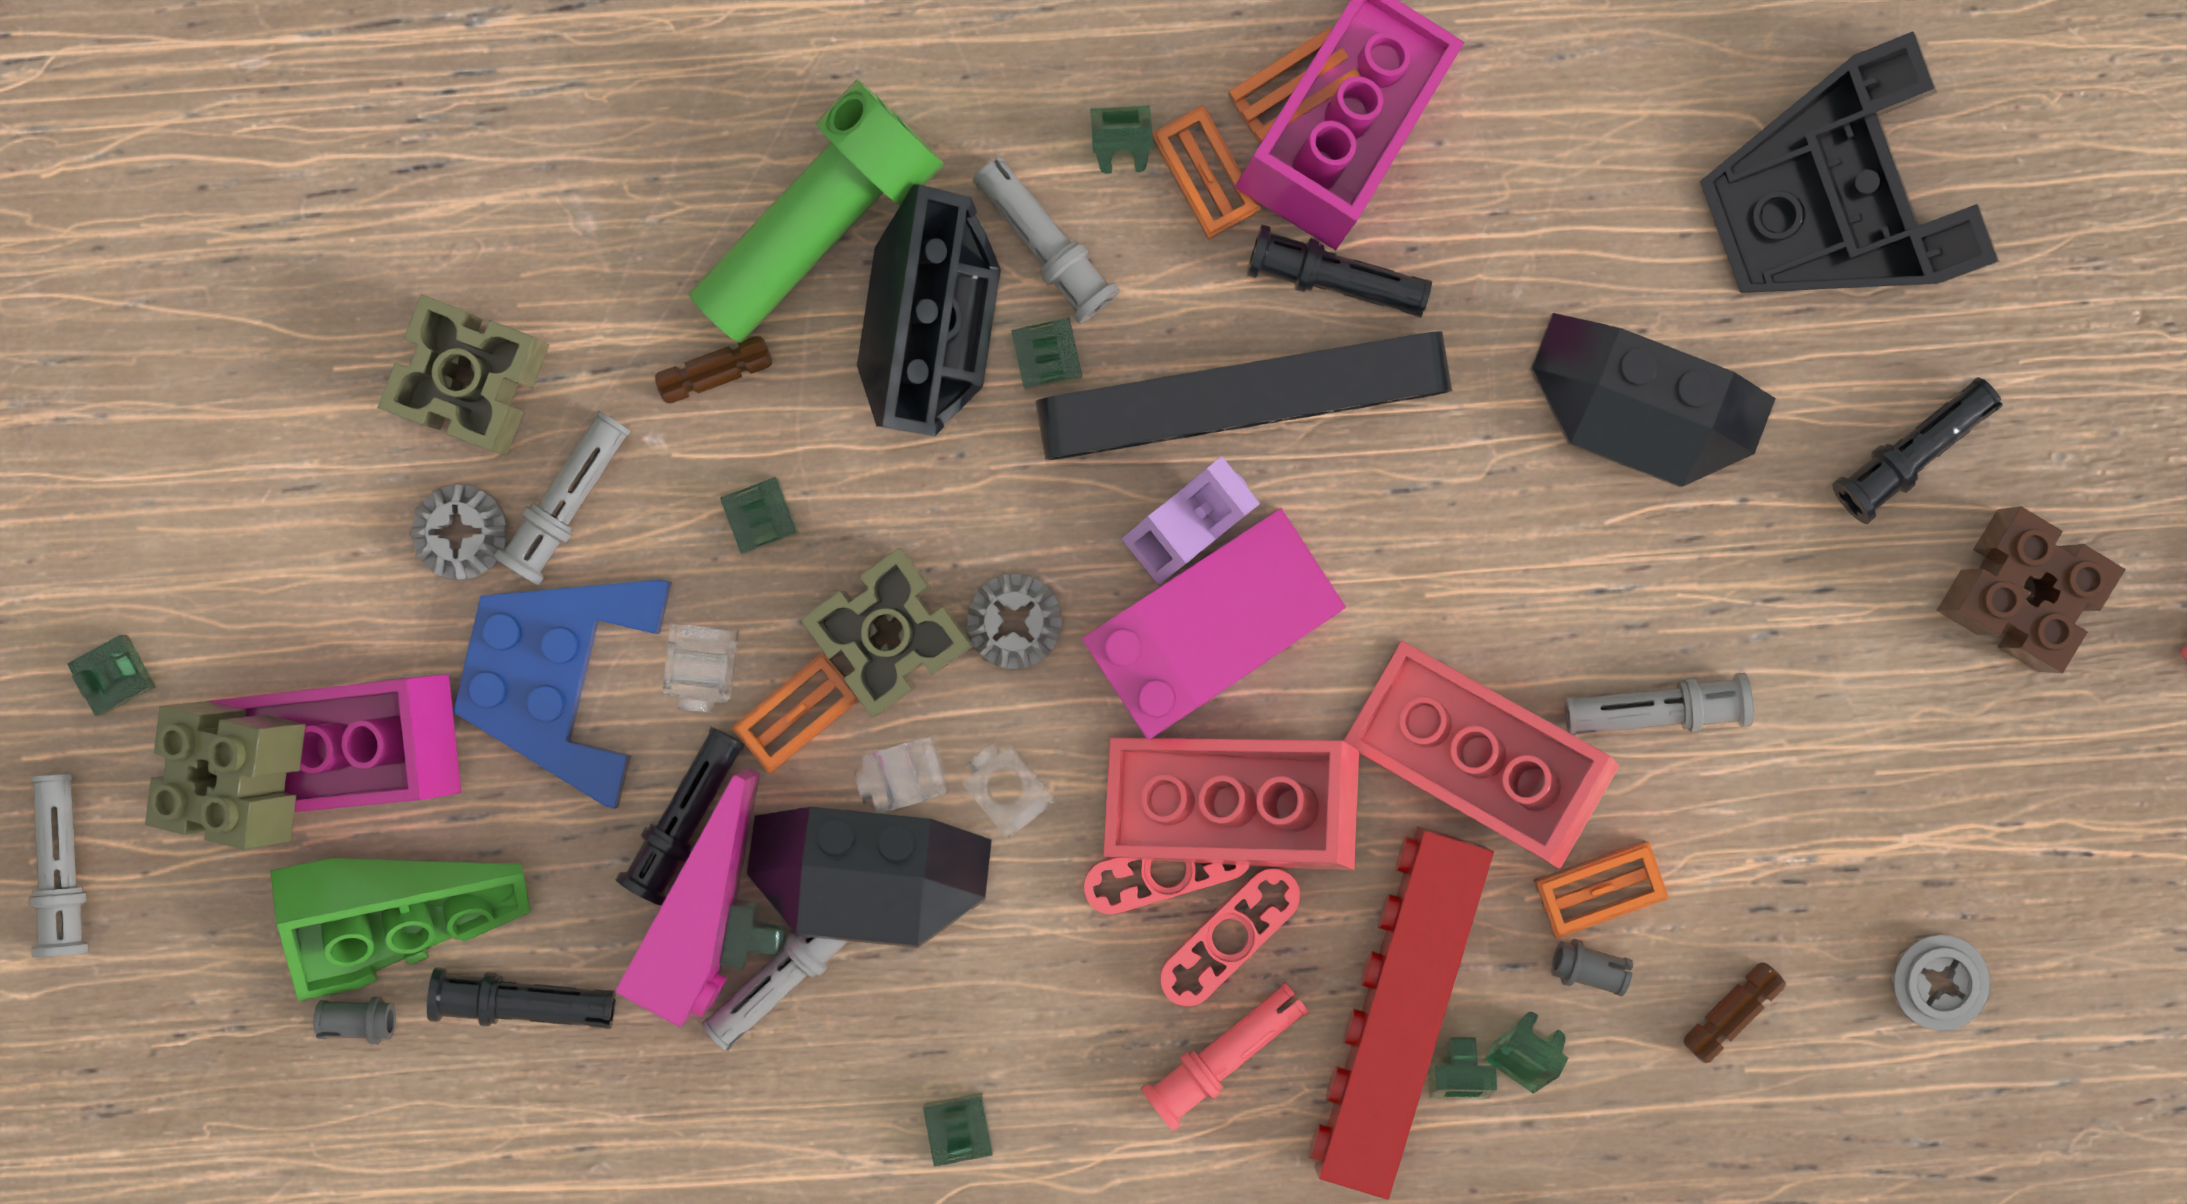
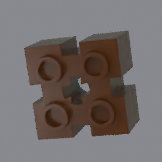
[1936,506,2126,673]

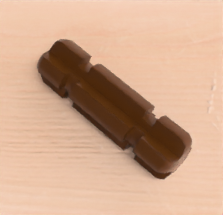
[655,336,772,403]
[1683,962,1786,1063]

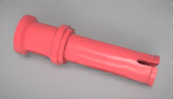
[1140,982,1309,1132]

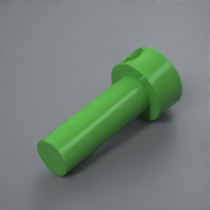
[688,79,944,343]

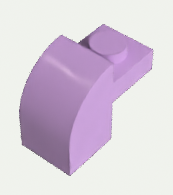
[1122,456,1260,585]

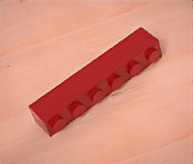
[1309,826,1494,1200]

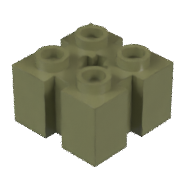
[378,294,550,455]
[800,548,974,718]
[145,701,306,850]

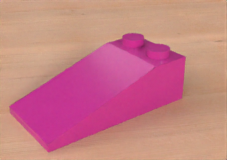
[1235,0,1465,251]
[1081,508,1346,740]
[209,674,462,812]
[615,768,760,1027]

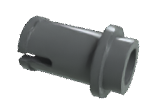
[1551,939,1633,997]
[313,997,396,1045]

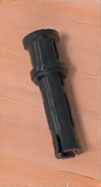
[1247,224,1432,318]
[1832,377,2003,524]
[615,726,745,906]
[427,967,616,1029]

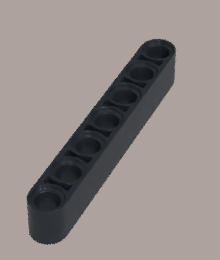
[1035,331,1452,460]

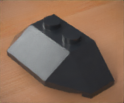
[857,184,1001,437]
[1530,313,1776,487]
[747,807,992,948]

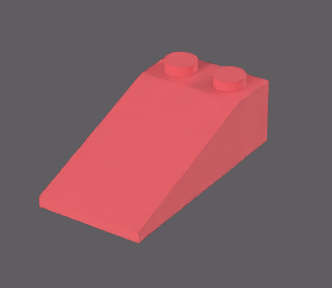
[1344,641,1620,869]
[1103,738,1359,870]

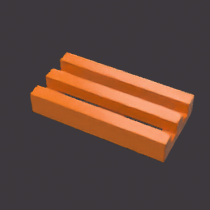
[1228,27,1360,145]
[1151,105,1261,241]
[731,652,859,774]
[1533,841,1669,938]

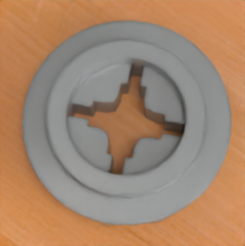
[409,484,507,580]
[967,574,1062,669]
[1890,933,1990,1031]

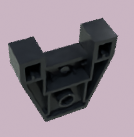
[1700,31,2000,293]

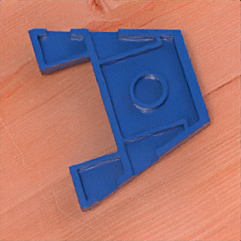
[453,580,672,809]

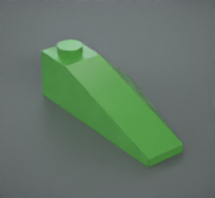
[270,858,531,1001]

